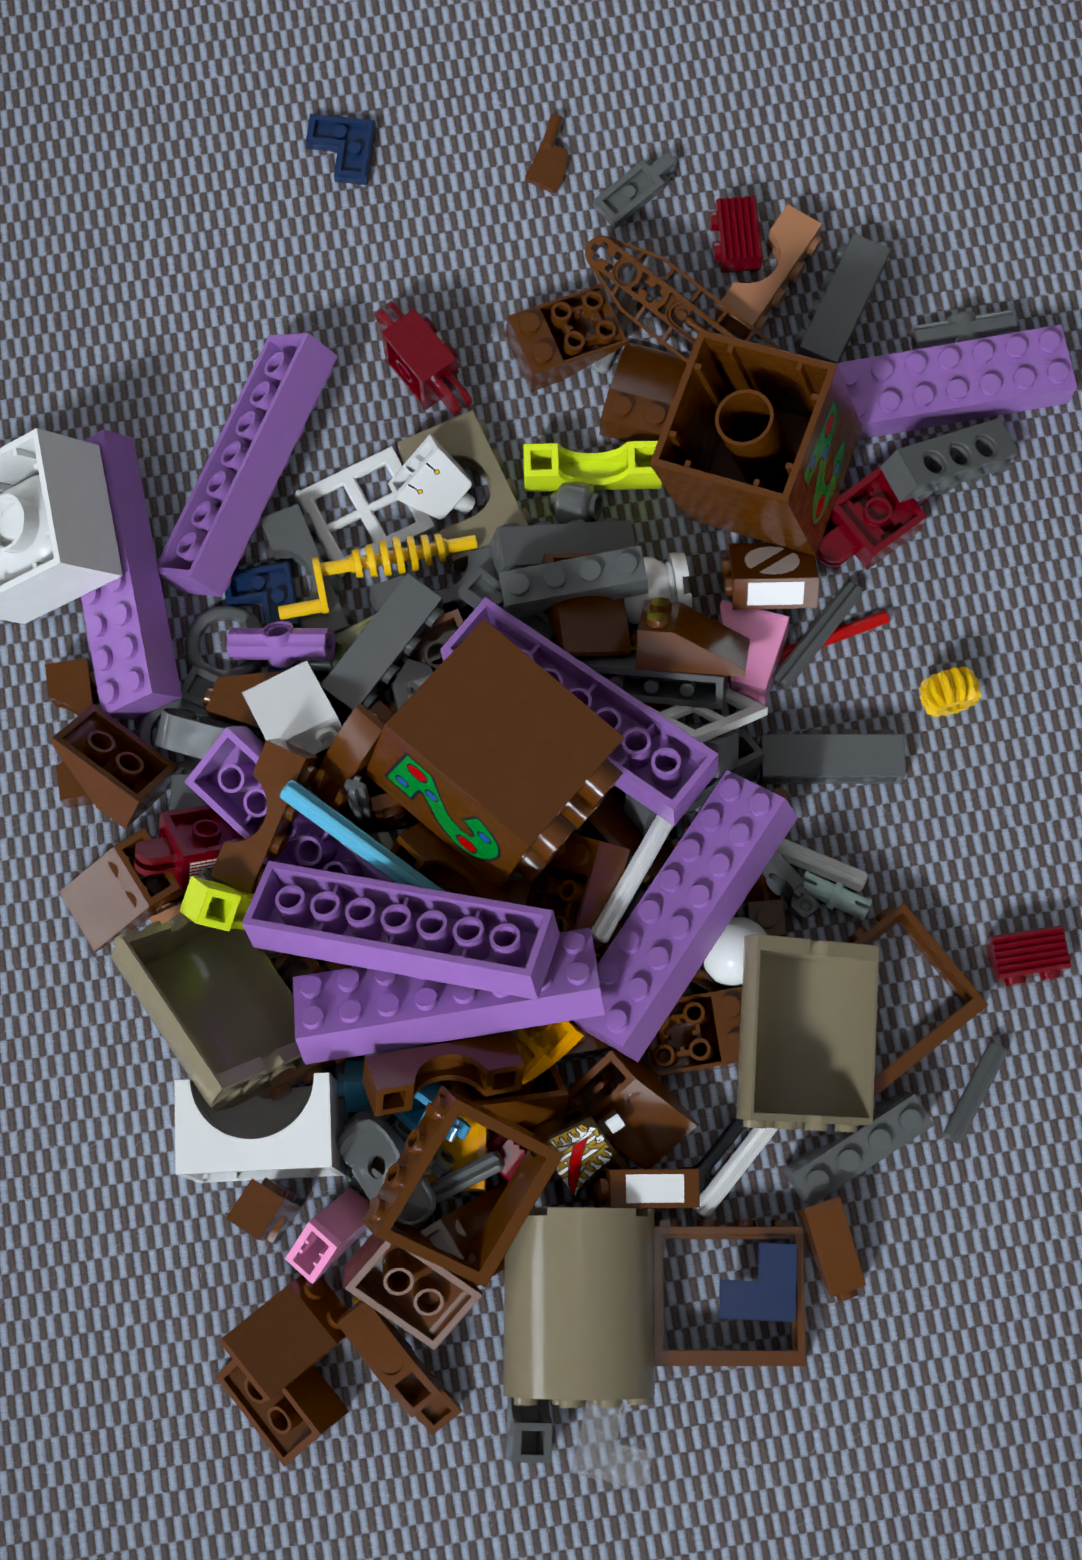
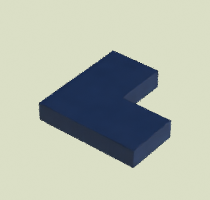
[306,114,376,185]
[225,561,301,628]
[718,1243,797,1322]

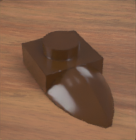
[746,873,787,937]

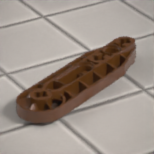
[585,235,784,363]

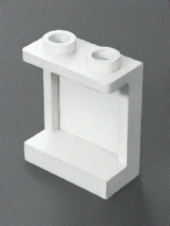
[242,660,342,755]

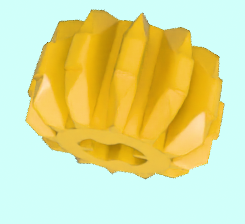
[919,667,981,717]

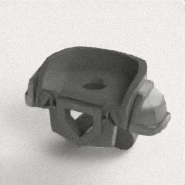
[337,1106,456,1225]

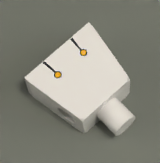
[388,434,475,519]

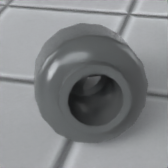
[549,482,603,524]

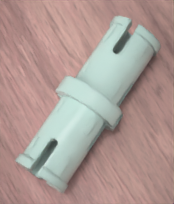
[802,870,872,921]

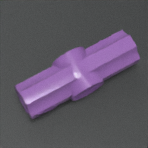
[226,621,336,667]

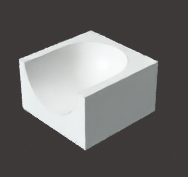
[0,428,123,624]
[174,1072,346,1183]

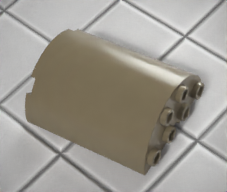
[111,913,305,1111]
[736,934,879,1133]
[503,1207,655,1408]

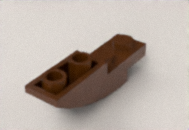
[311,703,385,820]
[336,1300,462,1435]

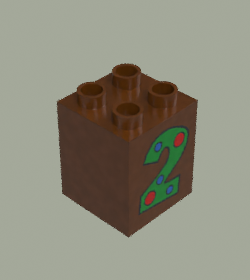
[650,329,862,556]
[365,619,625,889]

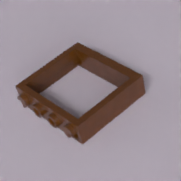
[847,903,988,1097]
[362,1086,564,1288]
[654,1219,806,1366]

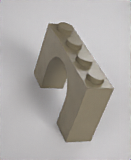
[397,410,533,572]

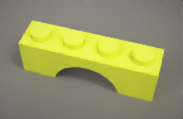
[523,441,662,492]
[179,876,254,932]

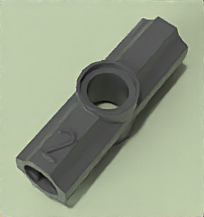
[910,310,1018,350]

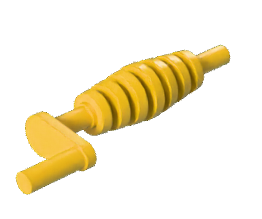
[278,534,477,620]

